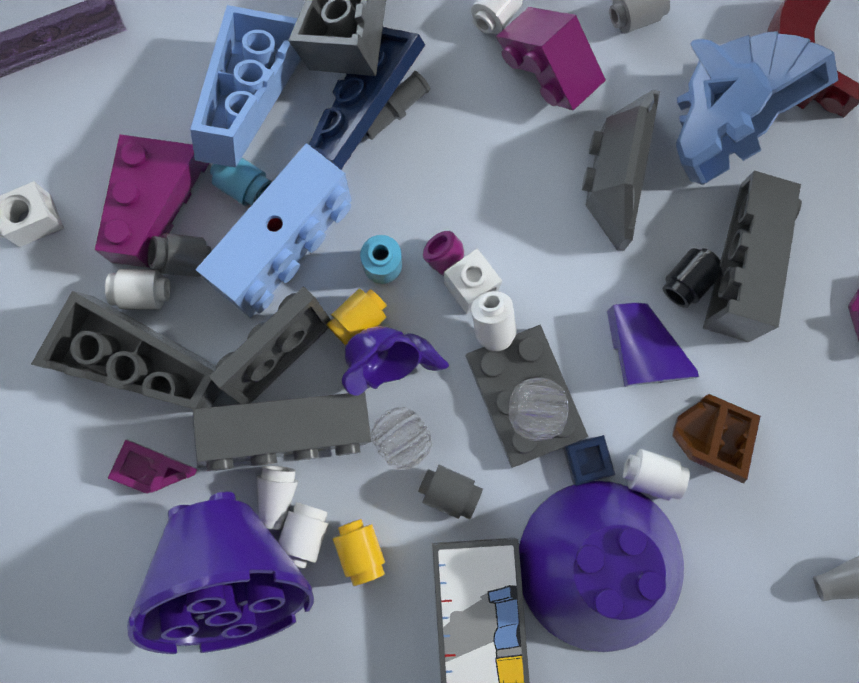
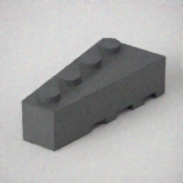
[288,0,386,76]
[703,170,802,342]
[31,291,221,409]

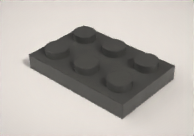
[209,286,331,404]
[465,324,589,468]

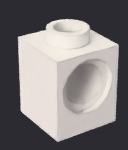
[0,181,64,247]
[443,248,502,314]

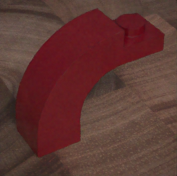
[767,0,859,118]

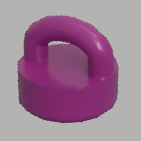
[423,231,464,276]

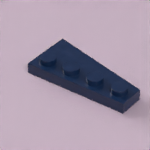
[309,27,425,170]

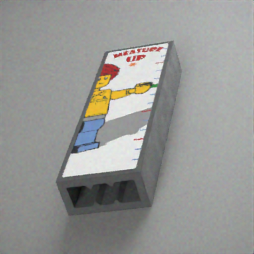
[432,538,530,683]

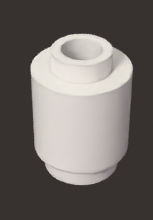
[471,0,523,34]
[105,269,171,310]
[471,291,516,351]
[623,449,690,501]
[278,502,328,569]

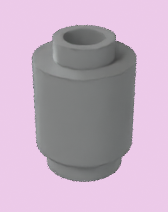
[609,0,670,33]

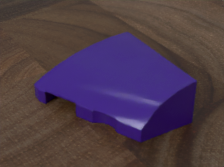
[607,303,699,387]

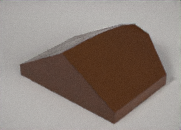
[672,394,761,484]

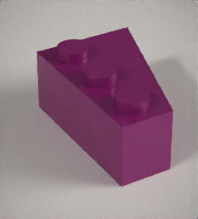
[95,134,210,268]

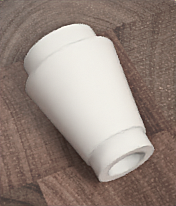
[257,465,298,529]

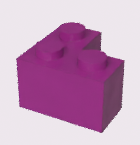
[496,7,606,111]

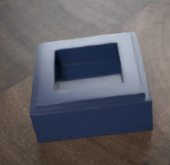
[563,435,615,486]

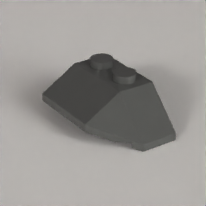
[582,90,660,251]

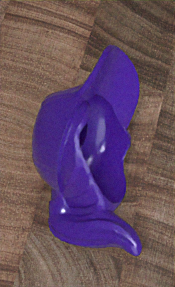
[342,326,449,396]

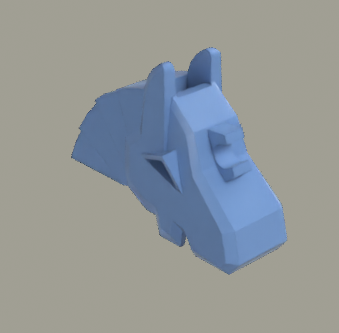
[676,31,838,185]

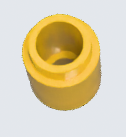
[326,288,387,346]
[332,519,385,586]

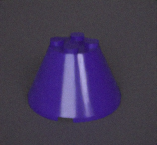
[519,481,684,652]
[127,492,314,654]

